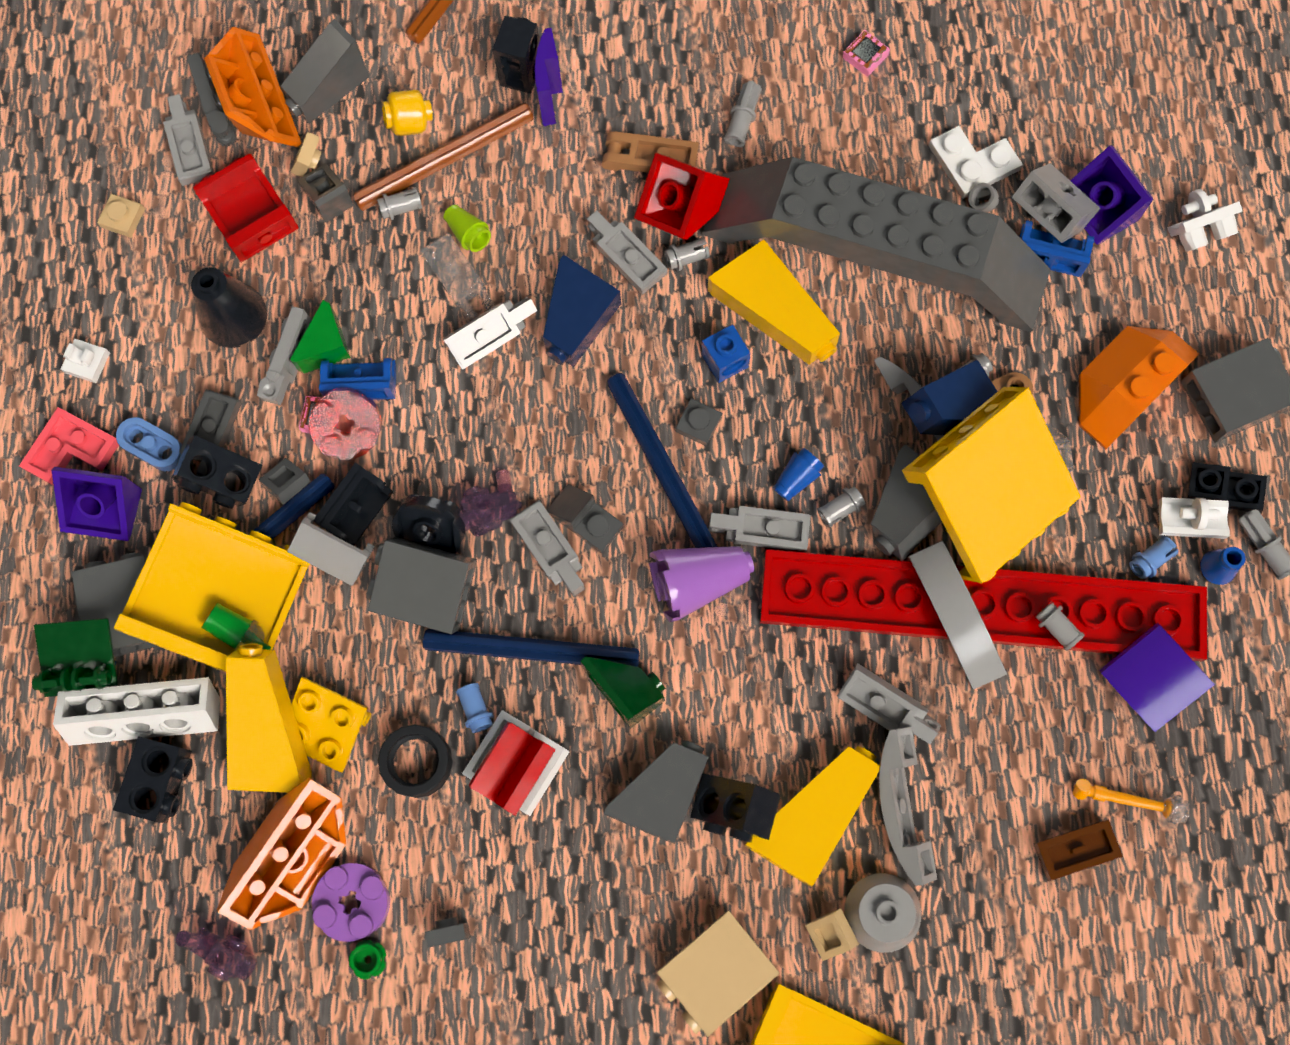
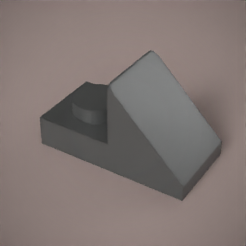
[297,163,354,223]
[547,484,624,554]

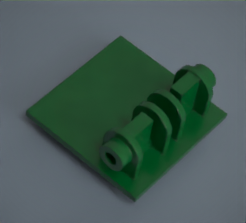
[32,618,118,697]

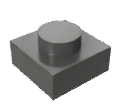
[675,398,723,447]
[259,458,311,505]
[425,917,471,948]

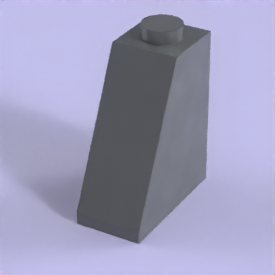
[280,19,370,124]
[871,445,942,561]
[604,740,709,844]

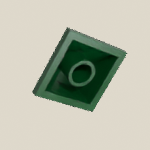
[580,656,666,729]

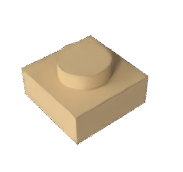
[290,132,322,177]
[97,194,145,238]
[805,908,859,961]

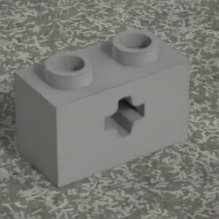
[1012,163,1100,243]

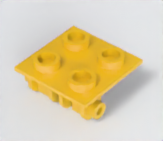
[292,677,371,773]

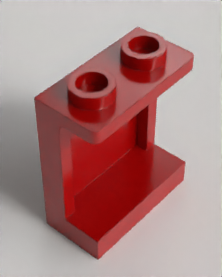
[193,154,299,263]

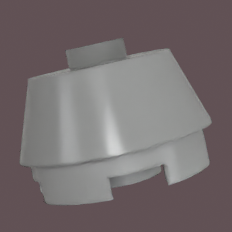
[845,873,922,953]

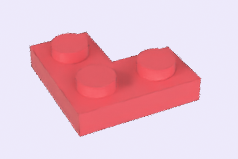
[19,407,119,486]

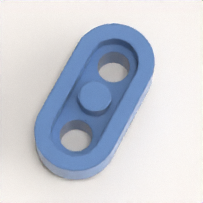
[116,417,182,471]

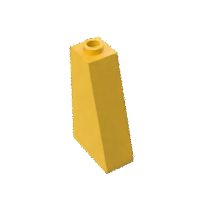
[707,240,840,365]
[226,643,312,793]
[744,746,880,887]

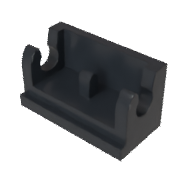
[314,462,393,546]

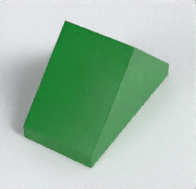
[290,300,351,374]

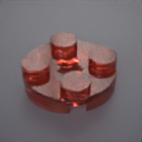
[308,388,382,460]

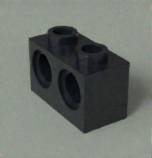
[492,16,540,94]
[171,435,262,509]
[113,736,193,824]
[690,773,781,843]

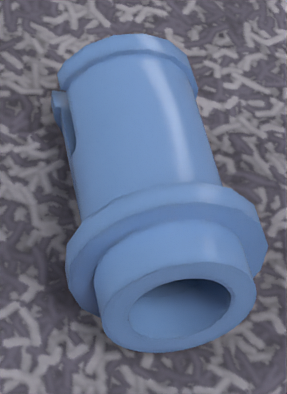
[1129,536,1179,579]
[456,683,493,733]

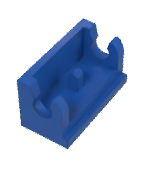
[1019,220,1094,277]
[319,358,396,401]

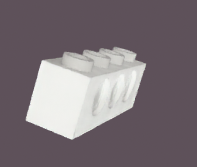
[53,677,220,746]

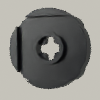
[392,494,466,553]

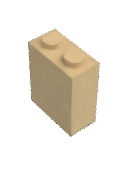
[656,910,780,1037]

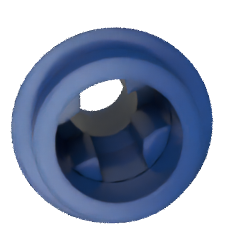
[773,448,824,502]
[1200,547,1246,585]

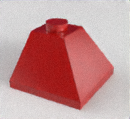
[634,152,730,240]

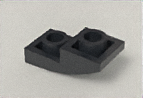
[1187,462,1267,514]

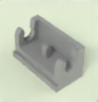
[287,512,375,586]

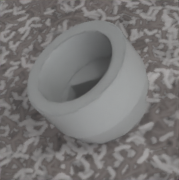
[969,183,999,212]

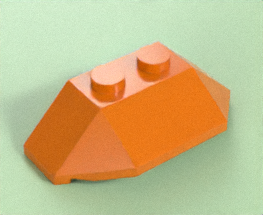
[204,27,302,147]
[1078,326,1199,449]
[217,778,346,930]

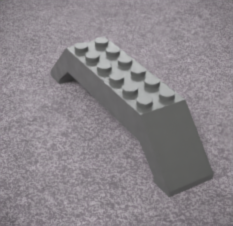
[702,157,1050,332]

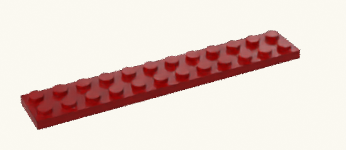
[760,549,1207,662]

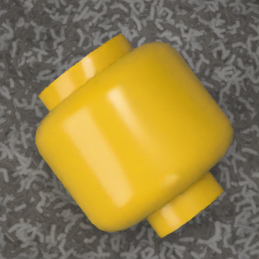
[382,90,433,136]

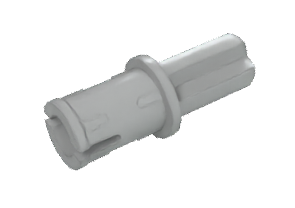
[724,81,762,147]
[1239,509,1290,580]

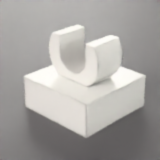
[61,339,110,383]

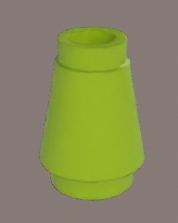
[443,204,491,252]

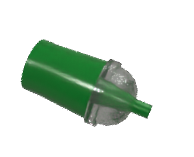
[201,602,271,651]

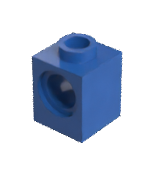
[701,324,750,383]

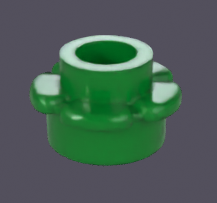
[349,940,387,980]

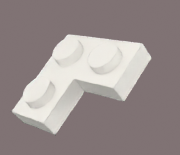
[928,126,1023,199]

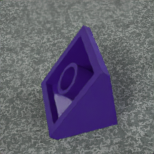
[1070,145,1154,245]
[51,467,142,541]

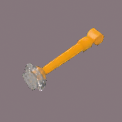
[1072,779,1189,829]

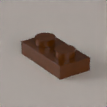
[1034,819,1123,881]

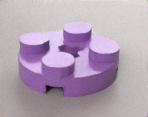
[312,863,390,942]

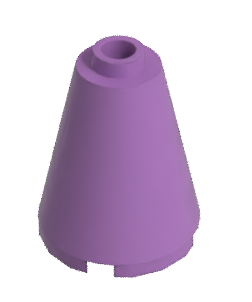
[649,546,754,622]

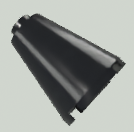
[191,267,268,348]

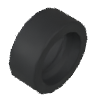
[378,724,453,798]

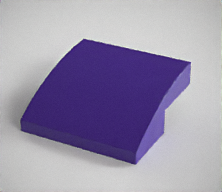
[535,27,563,126]
[1099,623,1215,732]

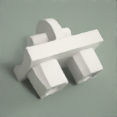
[1167,189,1242,252]
[1159,497,1230,539]

